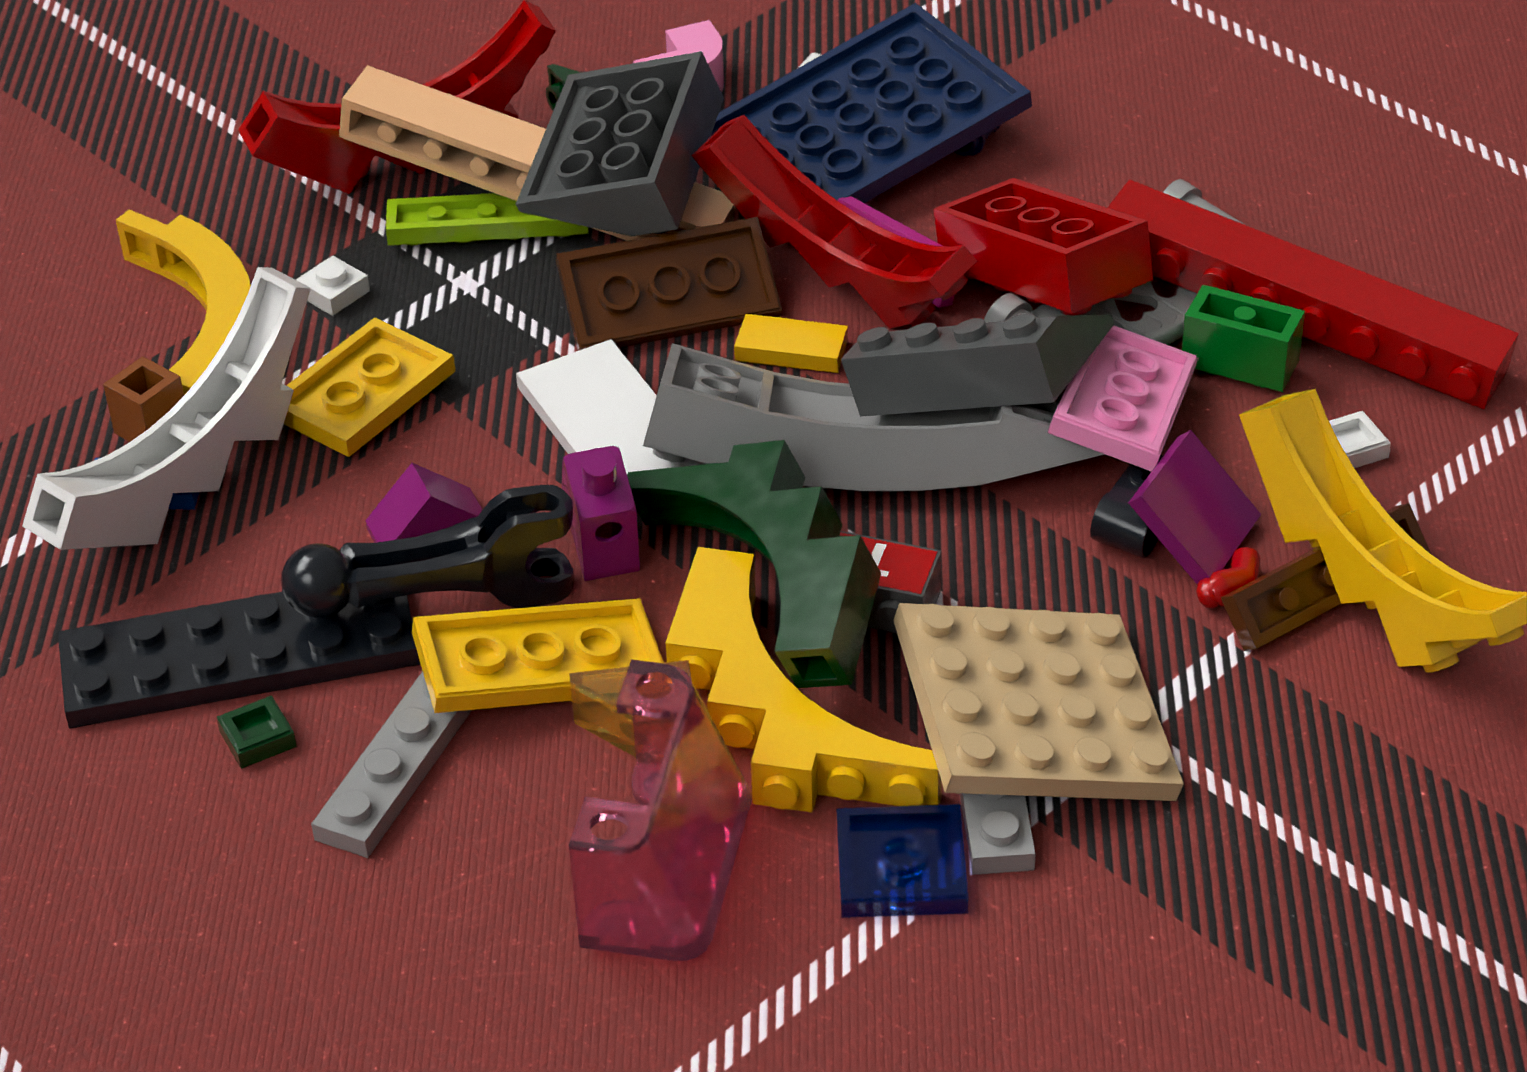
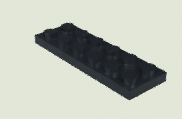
[58,592,421,729]

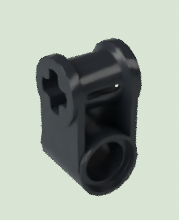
[1090,455,1164,558]

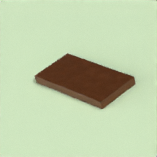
[556,217,782,351]

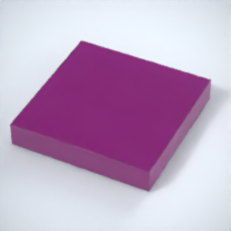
[1128,430,1261,585]

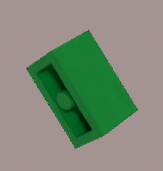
[1182,285,1305,392]

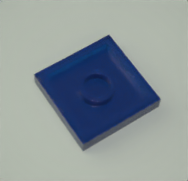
[836,804,969,918]

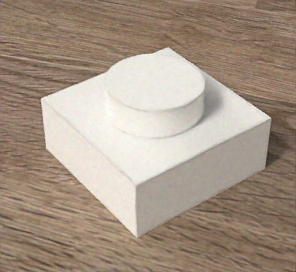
[296,255,370,316]

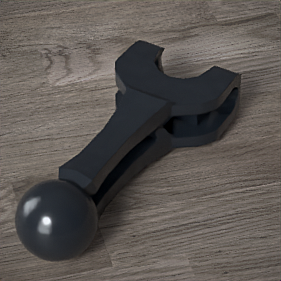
[281,485,574,618]

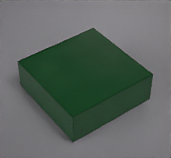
[216,695,297,769]

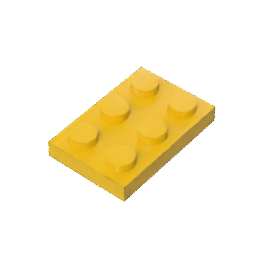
[283,317,455,457]

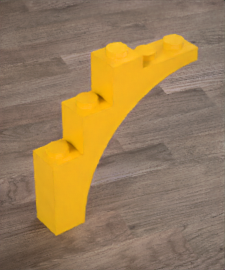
[1239,389,1527,673]
[665,547,942,812]

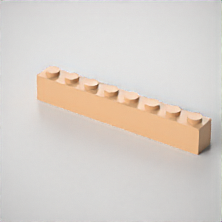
[339,65,736,241]

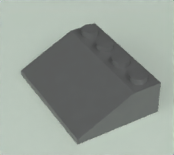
[516,51,724,236]
[841,314,1114,417]

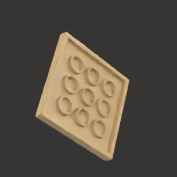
[893,603,1184,801]

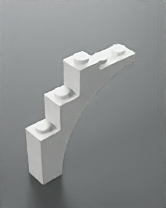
[22,267,311,550]

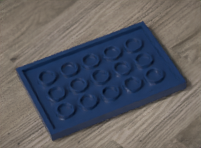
[711,3,1032,203]

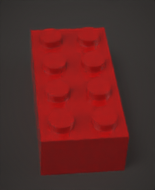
[934,178,1153,315]

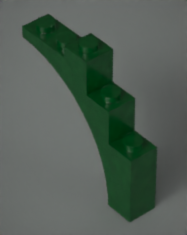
[627,440,881,688]

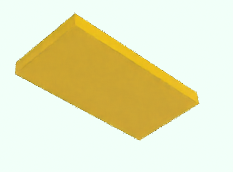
[412,598,669,713]

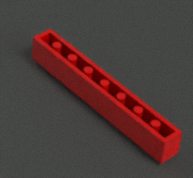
[1107,179,1519,410]

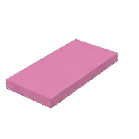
[1047,325,1199,472]

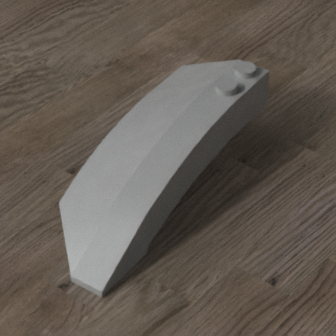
[643,343,1104,491]

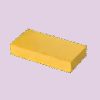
[734,314,848,373]

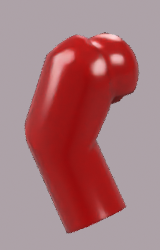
[1196,547,1261,609]

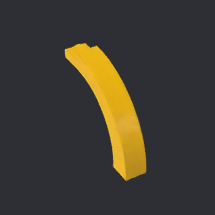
[116,209,251,395]

